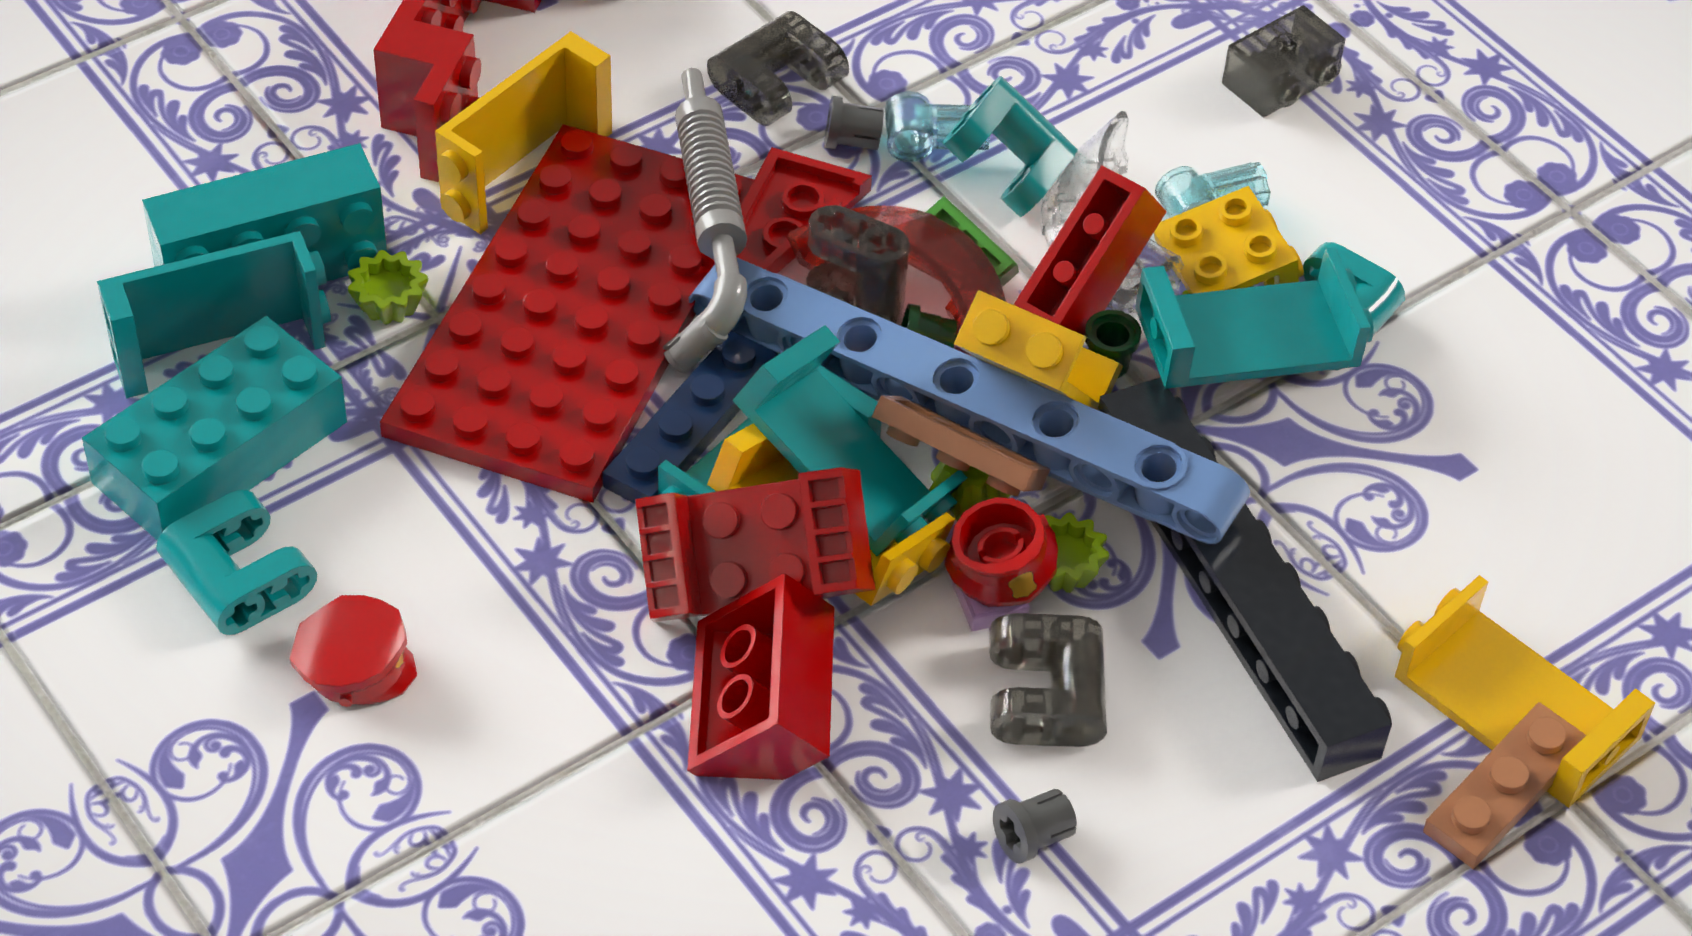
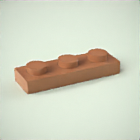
[872,395,1051,497]
[1423,702,1586,870]

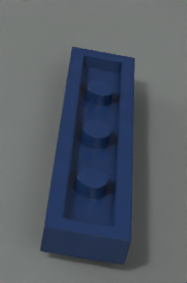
[603,330,778,504]

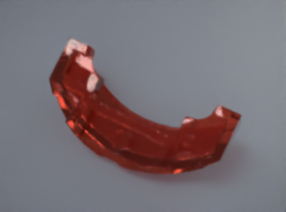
[787,205,1007,357]

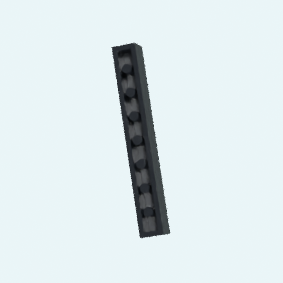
[1098,377,1392,782]

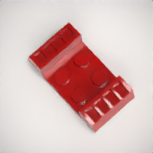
[635,467,876,622]

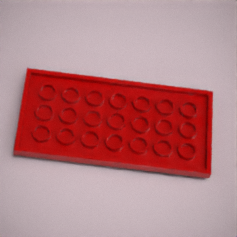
[380,124,754,503]

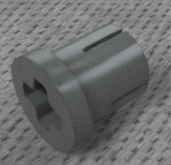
[824,96,884,150]
[993,789,1077,864]

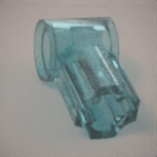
[885,91,990,162]
[1155,162,1271,218]

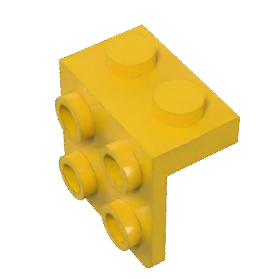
[1154,186,1304,294]

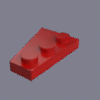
[714,147,872,274]

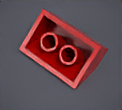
[687,573,835,780]

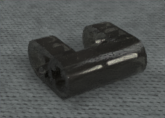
[707,11,849,126]
[806,205,910,326]
[989,613,1107,747]

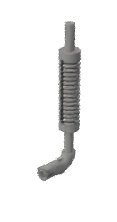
[663,68,747,373]

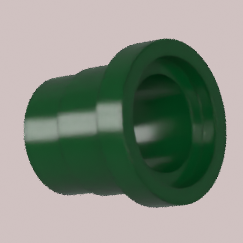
[901,303,957,348]
[1084,310,1142,379]

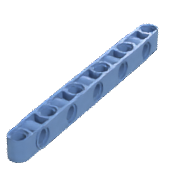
[688,258,1251,544]

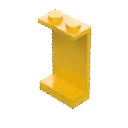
[435,31,612,235]
[954,290,1123,410]
[707,423,955,606]
[1394,575,1655,808]

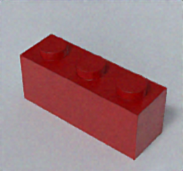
[1013,165,1167,335]

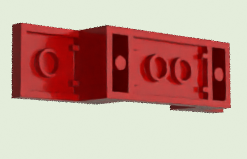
[373,0,542,182]

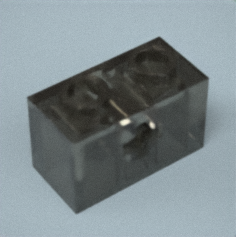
[1222,5,1346,118]

